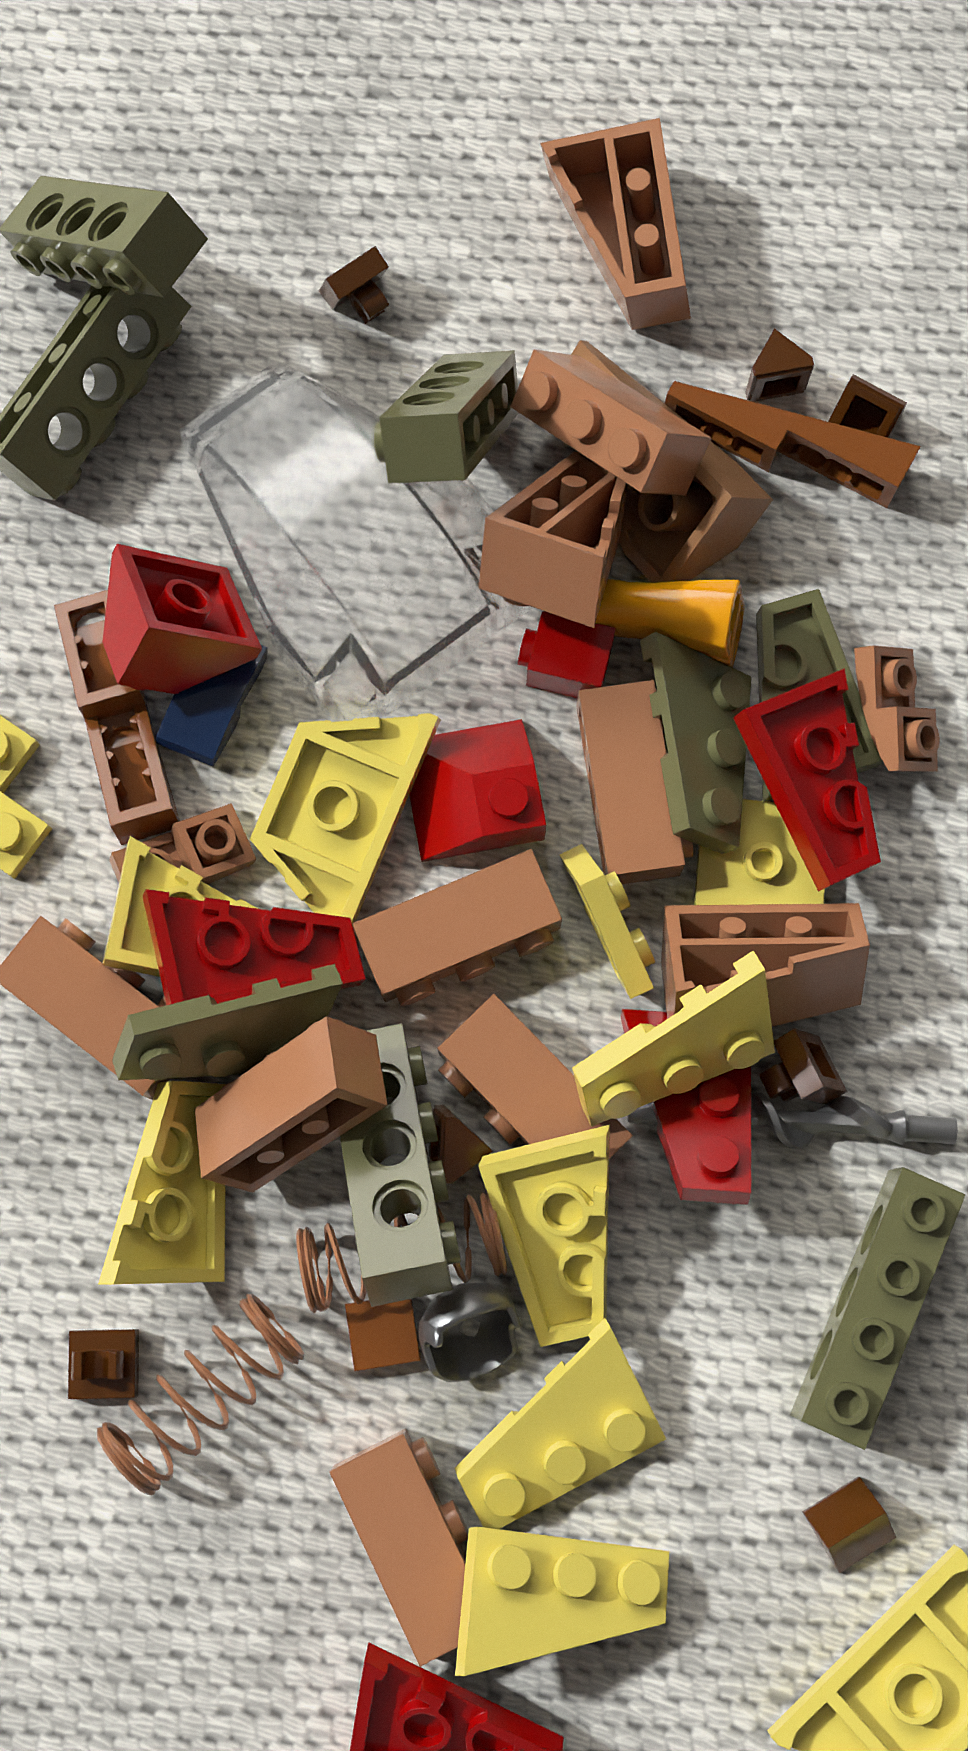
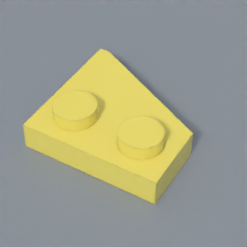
[559,844,655,999]

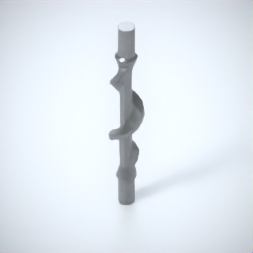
[627,1093,958,1149]

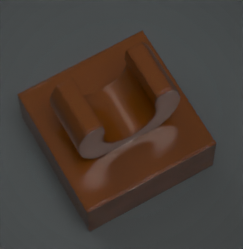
[319,246,389,324]
[759,1029,847,1104]
[68,1329,139,1399]

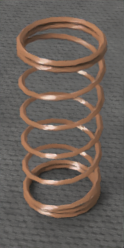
[296,1192,508,1313]
[97,1294,304,1495]

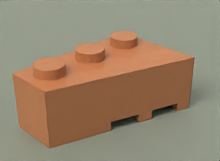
[540,118,691,330]
[479,451,628,628]
[661,903,870,1027]

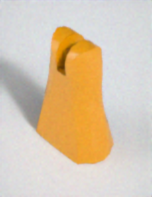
[596,579,745,667]

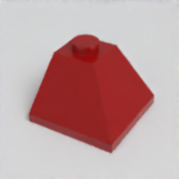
[102,544,262,694]
[409,719,546,862]

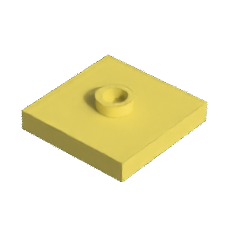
[694,799,825,905]

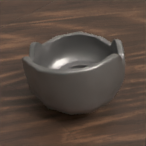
[419,1283,521,1382]

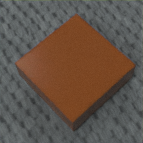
[345,1299,421,1371]

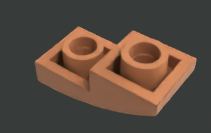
[854,645,940,772]
[109,803,256,885]

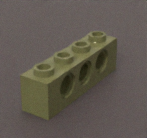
[0,176,208,298]
[0,285,192,501]
[374,350,519,484]
[340,1023,461,1307]
[790,1167,966,1450]

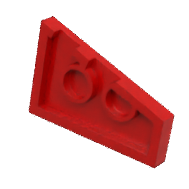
[733,668,881,892]
[142,889,366,1005]
[621,1009,751,1205]
[350,1642,564,1751]

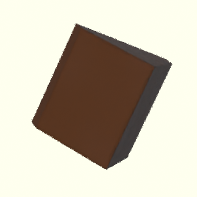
[745,328,814,402]
[828,374,907,438]
[429,1105,493,1184]
[802,1476,896,1573]

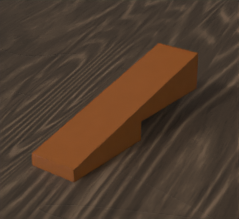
[665,381,921,508]
[54,590,180,845]

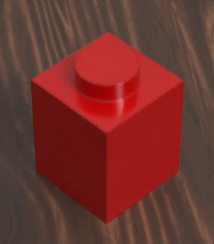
[517,611,616,698]

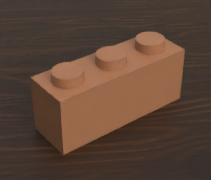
[511,349,711,496]
[576,680,693,884]
[352,849,562,1006]
[0,916,171,1100]
[437,994,633,1159]
[195,1016,387,1193]
[329,1428,469,1667]

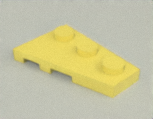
[103,836,258,977]
[572,951,775,1127]
[98,1081,226,1285]
[478,1125,610,1347]
[454,1318,666,1529]
[455,1527,670,1677]

